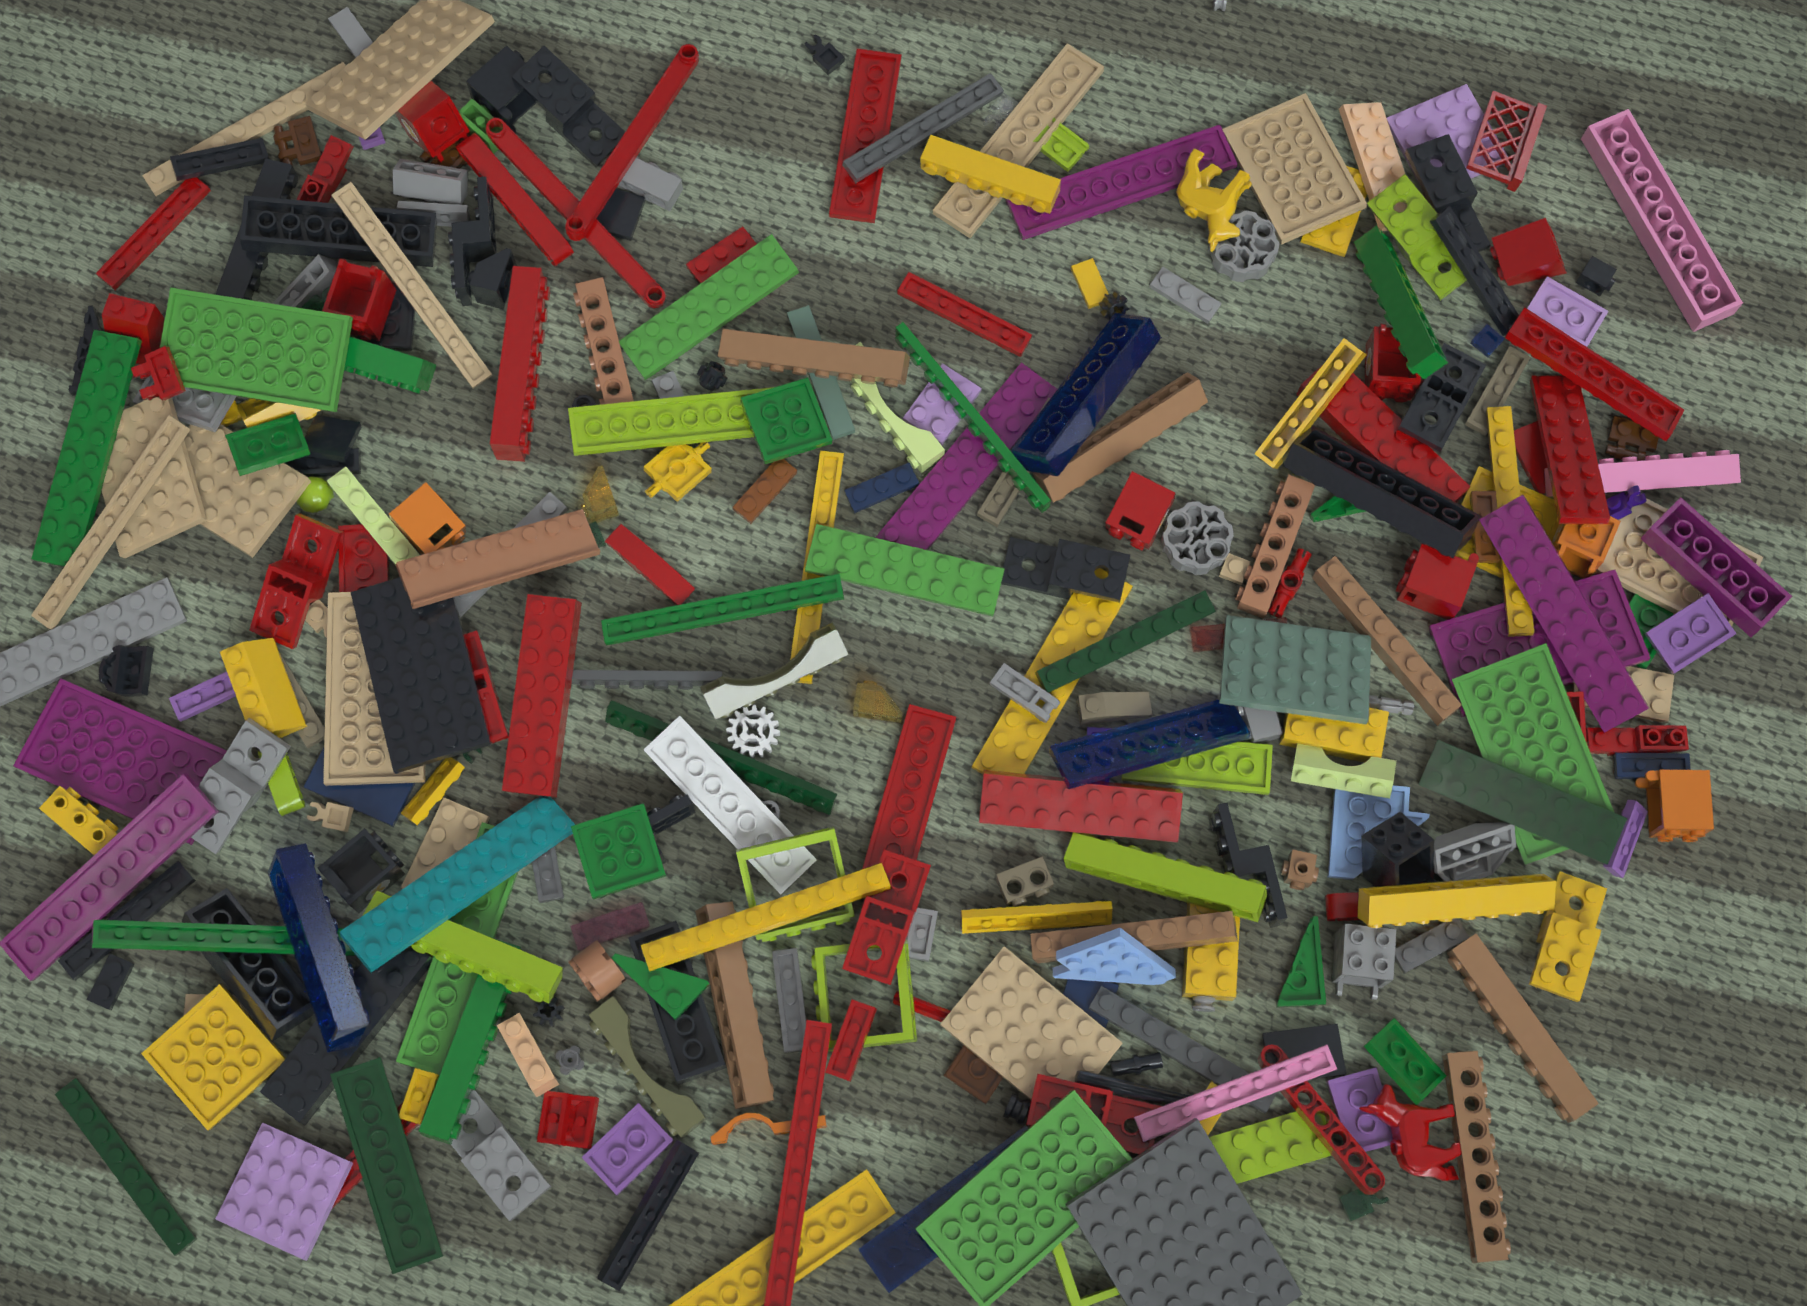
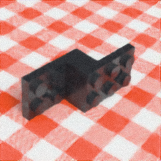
[512,45,625,168]
[1405,134,1491,252]
[448,177,497,306]
[1397,343,1486,452]
[1001,537,1130,603]
[600,794,696,899]
[1209,802,1288,928]

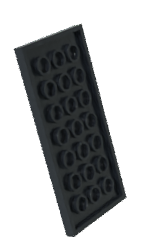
[351,577,492,774]

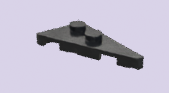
[68,305,102,396]

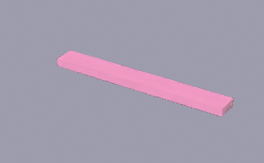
[1134,1045,1337,1142]

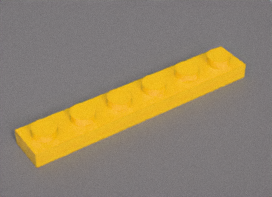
[961,901,1113,934]

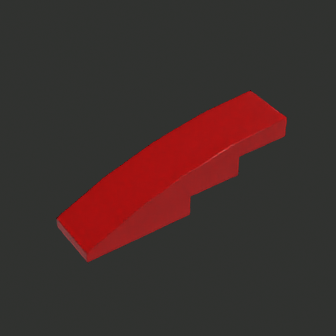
[604,524,695,605]

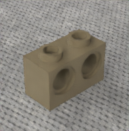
[995,856,1054,907]

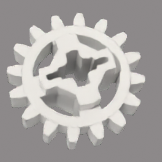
[726,705,780,759]

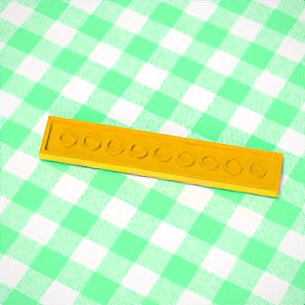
[972,568,1133,774]
[669,1169,896,1306]

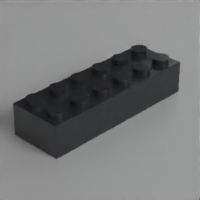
[182,888,318,1042]
[628,921,727,1085]

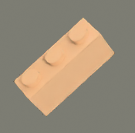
[497,1013,559,1097]

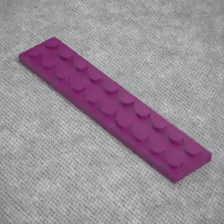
[1006,125,1237,240]
[875,363,1059,550]
[1480,495,1650,733]
[0,774,219,981]

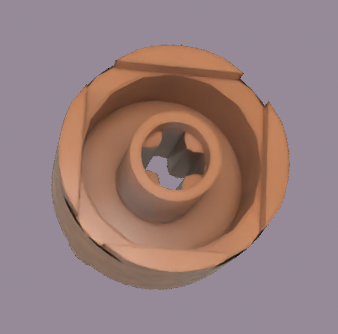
[568,940,626,1002]

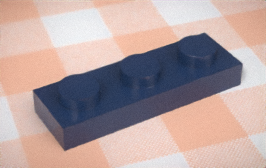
[844,463,919,513]
[1613,753,1691,779]

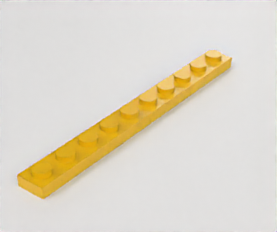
[1486,406,1534,637]
[790,450,844,684]
[641,863,890,971]

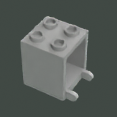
[1332,924,1396,1000]

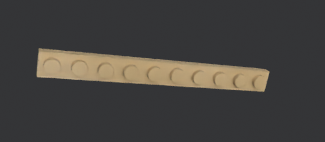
[142,62,346,196]
[332,182,492,389]
[31,415,191,629]

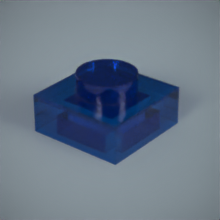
[1470,324,1505,358]

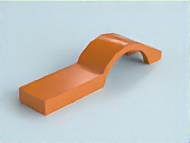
[711,1113,827,1145]

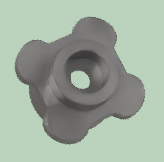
[555,1046,584,1075]

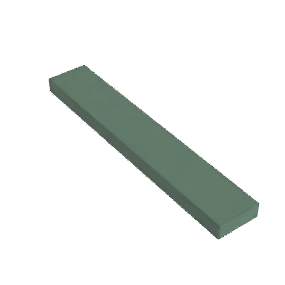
[787,305,855,440]

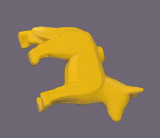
[1176,149,1252,252]

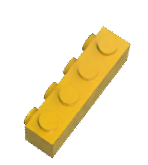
[39,786,119,855]

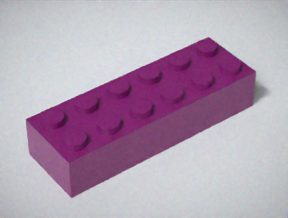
[1641,497,1793,638]

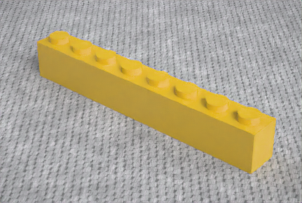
[1358,874,1556,928]

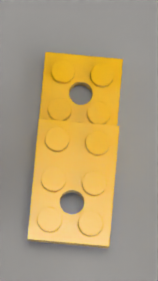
[1529,871,1607,1002]

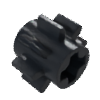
[1099,291,1130,322]
[697,361,728,391]
[533,997,565,1028]

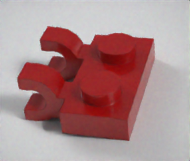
[131,346,186,401]

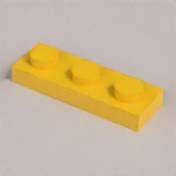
[401,757,465,825]

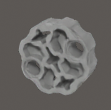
[1208,211,1279,282]
[1161,501,1234,575]

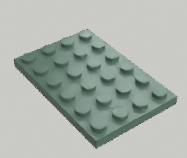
[1219,615,1371,724]

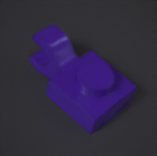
[1606,485,1647,520]

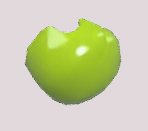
[296,476,334,513]

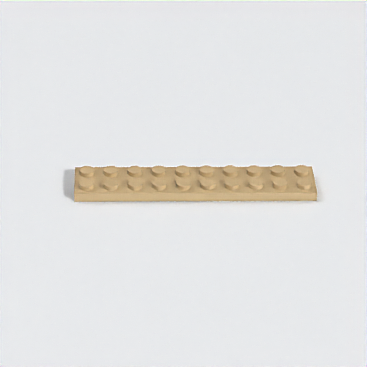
[933,43,1104,238]

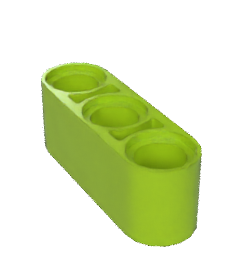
[258,750,306,816]

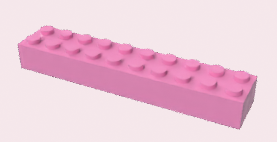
[1581,109,1743,332]

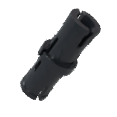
[1110,1052,1163,1077]

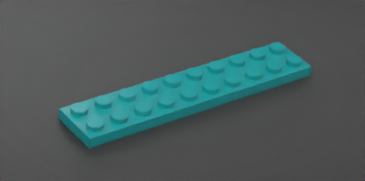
[340,796,575,973]

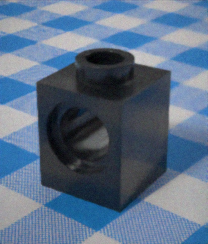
[1576,256,1617,296]

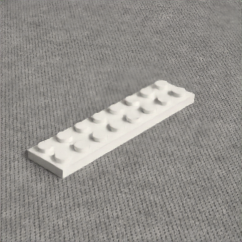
[644,716,817,894]

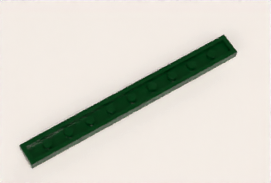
[605,700,837,815]

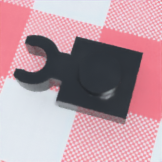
[805,34,845,75]

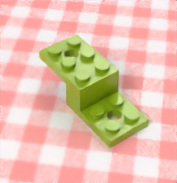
[1367,174,1467,301]

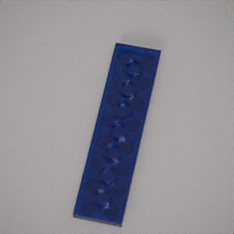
[1049,699,1250,789]

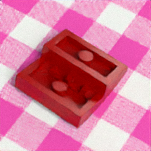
[537,1091,599,1149]

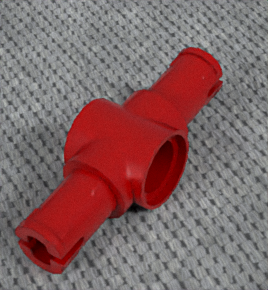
[1268,548,1312,618]

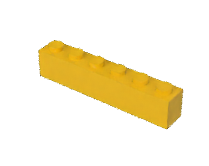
[920,135,1061,214]
[1255,338,1367,469]

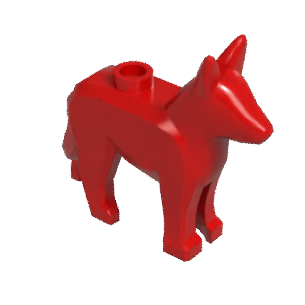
[1359,1084,1461,1181]

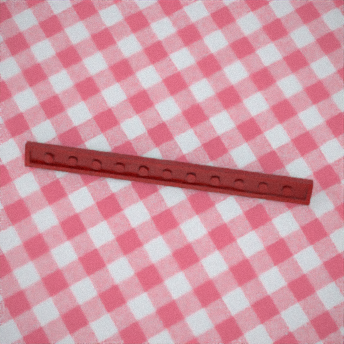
[764,1020,832,1306]

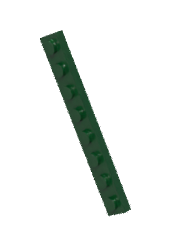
[1035,590,1216,693]
[55,1078,197,1256]

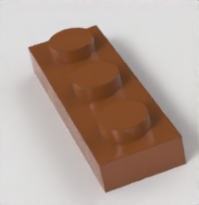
[732,459,797,524]
[1470,491,1501,563]

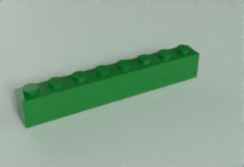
[1354,225,1448,379]
[419,938,522,1145]

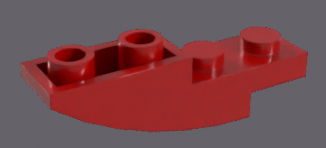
[296,135,354,203]
[1586,725,1689,756]

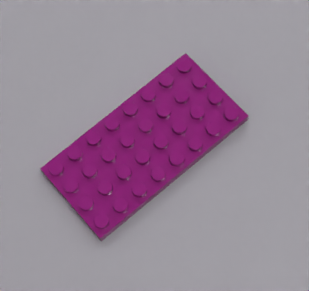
[1429,569,1650,717]
[13,678,227,845]

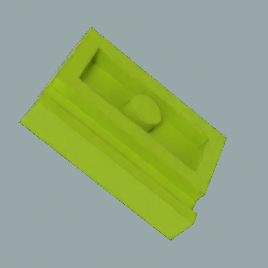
[1033,118,1089,172]

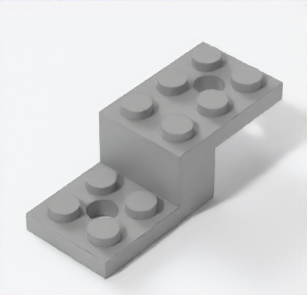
[191,718,291,854]
[451,1090,551,1222]

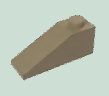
[1076,692,1153,726]

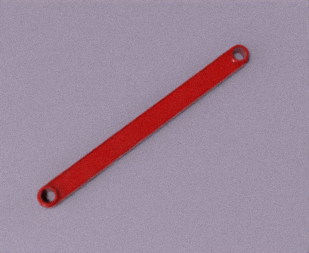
[565,44,699,241]
[486,118,666,309]

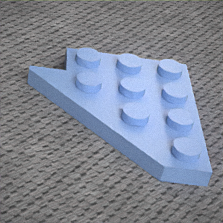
[1328,785,1429,880]
[1052,928,1176,985]

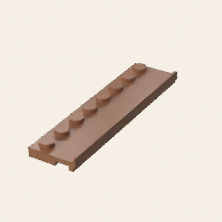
[396,509,601,609]

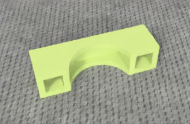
[1291,743,1396,799]

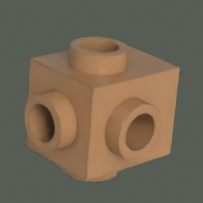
[1281,850,1319,890]

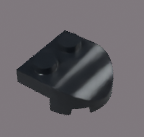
[99,645,154,697]

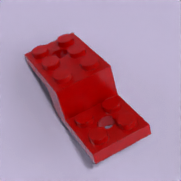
[249,513,343,649]
[464,630,509,743]
[842,849,931,985]
[1026,1074,1162,1155]

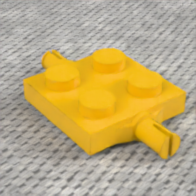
[644,442,712,502]

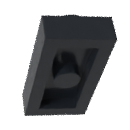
[86,954,135,1011]

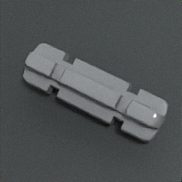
[1369,695,1414,715]

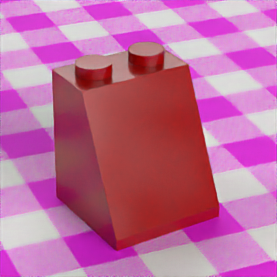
[1490,218,1567,286]
[102,293,165,365]

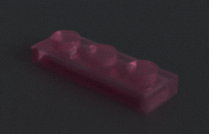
[570,902,650,951]

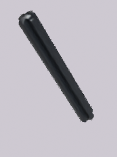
[1075,1070,1190,1105]

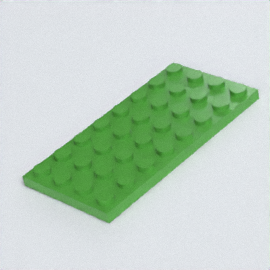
[160,288,353,412]
[1452,643,1615,865]
[915,1090,1132,1306]

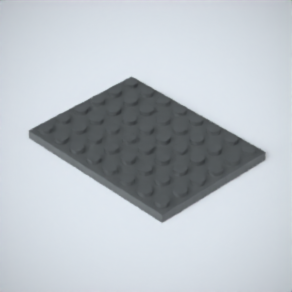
[1065,1118,1303,1306]

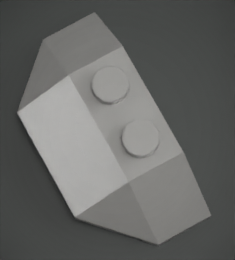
[1434,822,1516,882]

